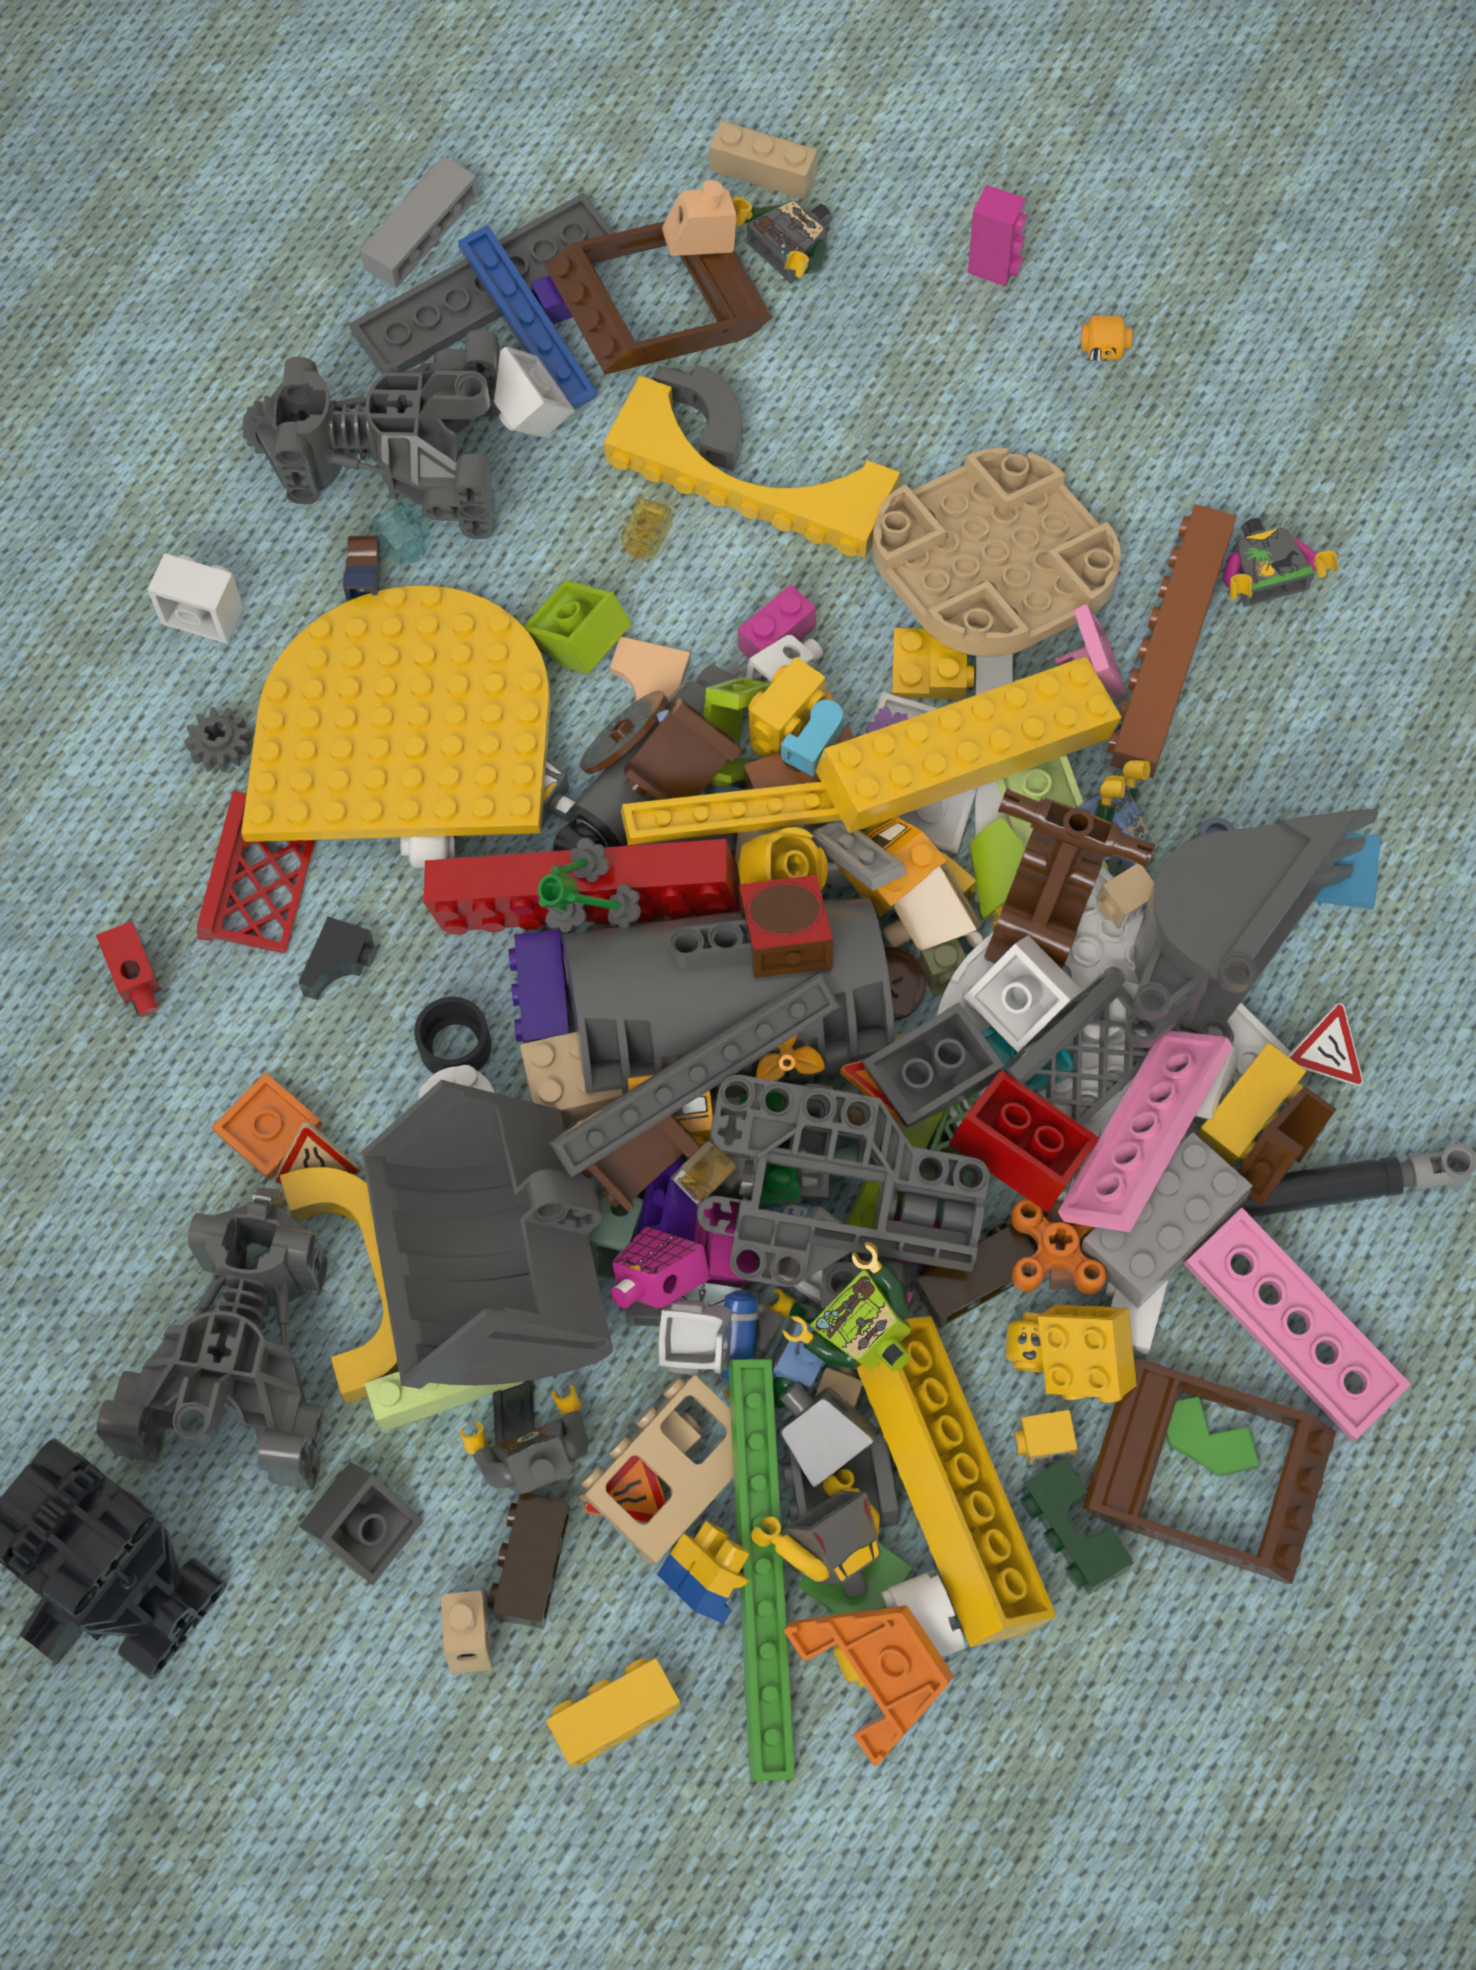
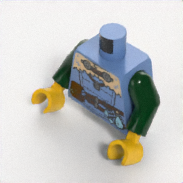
[1076,760,1150,870]
[722,1288,824,1408]

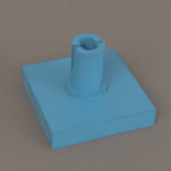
[1313,832,1381,910]

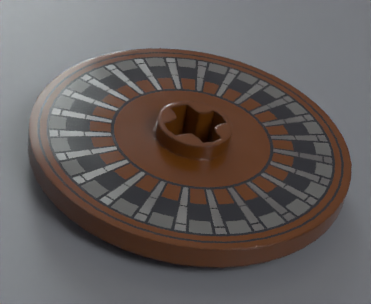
[580,691,668,775]

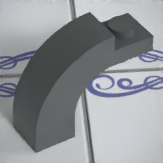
[653,364,743,471]

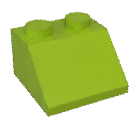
[523,580,632,675]

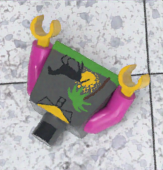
[1223,518,1339,607]

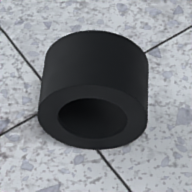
[414,996,492,1074]

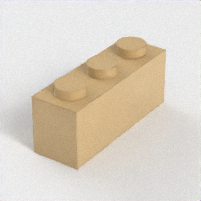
[709,120,817,200]

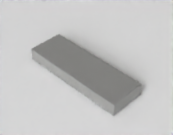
[811,820,905,890]

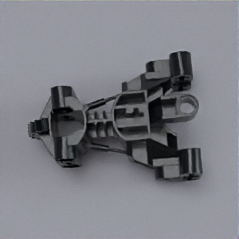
[0,1438,227,1679]

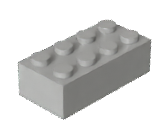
[1081,1132,1253,1309]

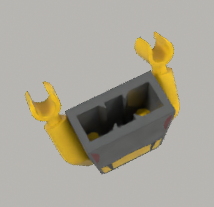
[751,1469,881,1598]

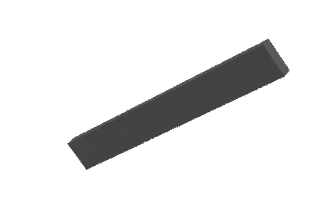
[549,972,840,1177]

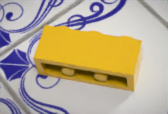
[1197,1042,1306,1167]
[545,1658,681,1770]

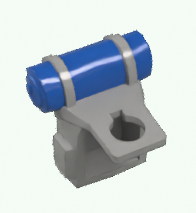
[658,1290,759,1381]

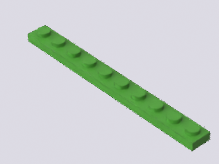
[728,1359,795,1782]

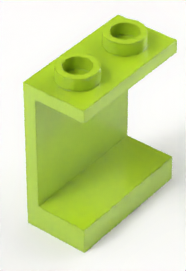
[703,677,772,787]

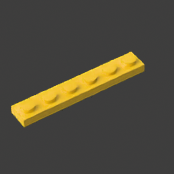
[621,782,841,845]

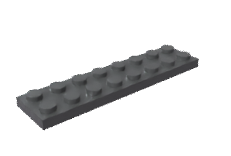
[349,193,615,375]

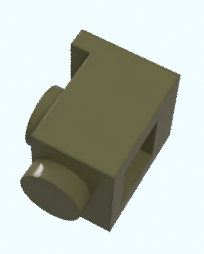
[919,938,966,997]

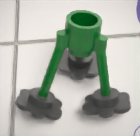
[538,838,640,933]

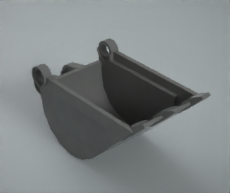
[1124,808,1378,1048]

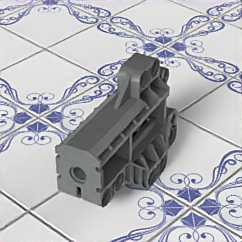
[697,1075,989,1287]

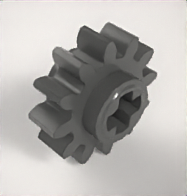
[184,707,252,772]

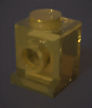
[621,496,672,560]

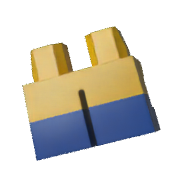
[657,1521,750,1624]

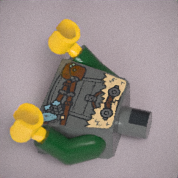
[732,197,832,284]

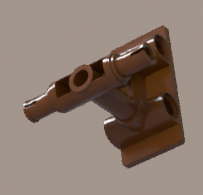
[984,788,1155,969]

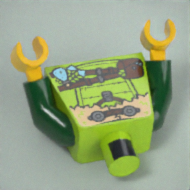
[782,1242,911,1372]

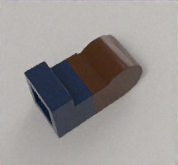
[343,535,380,601]

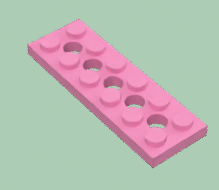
[1058,1031,1233,1233]
[1183,1208,1411,1441]

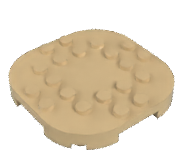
[872,448,1121,657]

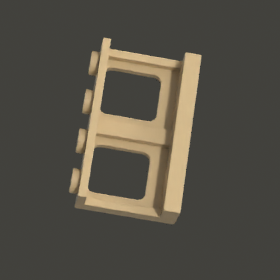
[577,1375,734,1564]

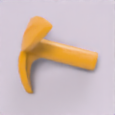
[756,1034,825,1081]

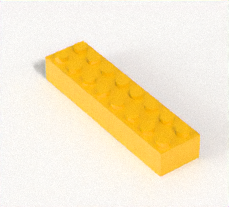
[815,656,1122,834]
[856,1316,1057,1647]

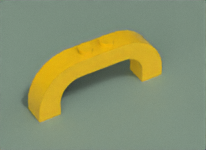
[280,1167,399,1403]

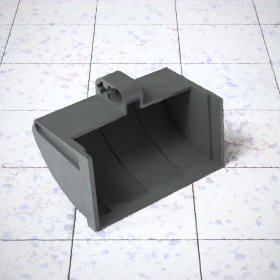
[361,1080,613,1389]

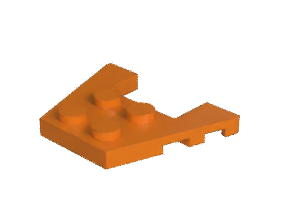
[783,1605,954,1766]

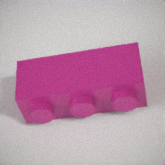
[968,184,1029,286]

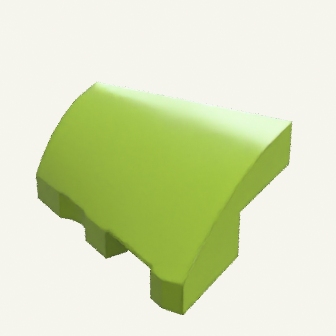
[969,816,1026,922]

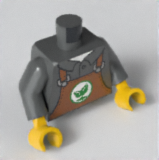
[460,1384,588,1495]

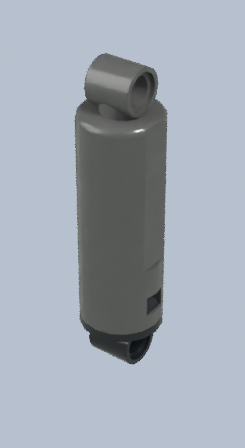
[553,665,738,851]

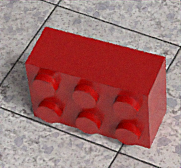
[948,1070,1100,1213]

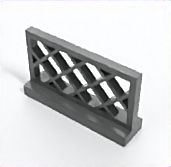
[1002,970,1154,1126]

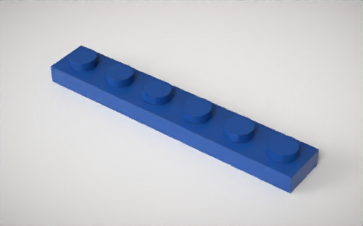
[458,225,597,410]

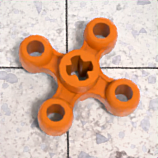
[1011,1198,1107,1295]

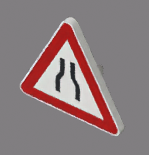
[1287,1003,1363,1086]

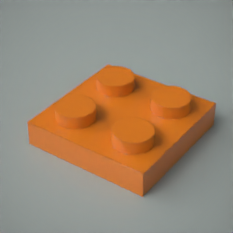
[211,1072,323,1180]

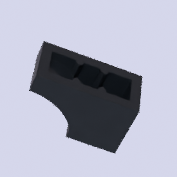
[298,916,376,1000]

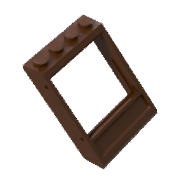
[545,221,773,374]
[1082,1358,1336,1584]

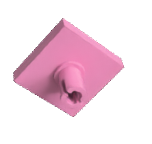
[1055,604,1127,698]

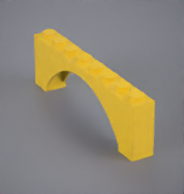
[604,375,900,558]

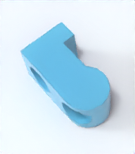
[781,700,843,777]

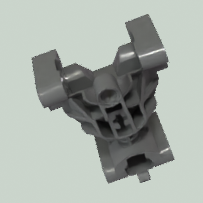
[242,329,501,539]
[97,1187,328,1491]

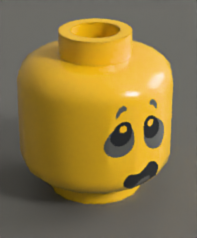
[1004,1312,1044,1373]

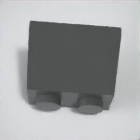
[298,1462,424,1585]

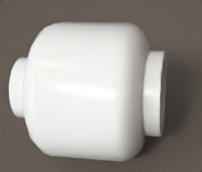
[400,836,454,868]

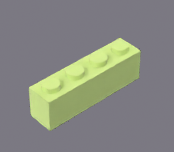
[364,1372,524,1431]

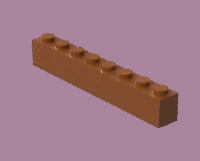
[1107,504,1237,778]

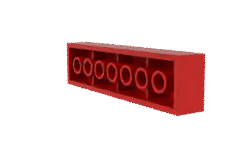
[423,839,739,935]

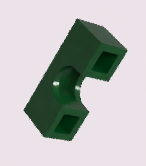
[1020,1458,1133,1595]

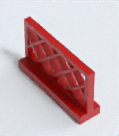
[197,790,315,953]

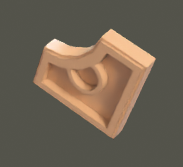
[610,637,690,701]

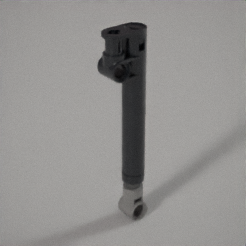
[1183,1143,1476,1265]

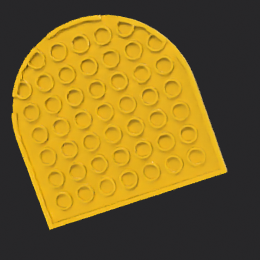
[241,585,551,842]

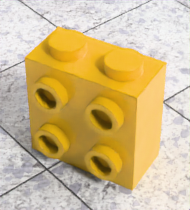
[748,657,827,758]
[1038,1304,1137,1403]

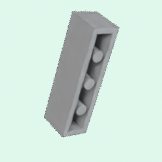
[360,156,479,288]

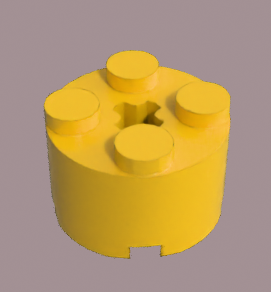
[738,827,828,890]

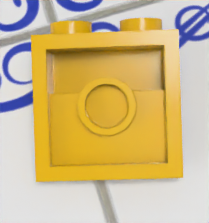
[892,628,974,700]

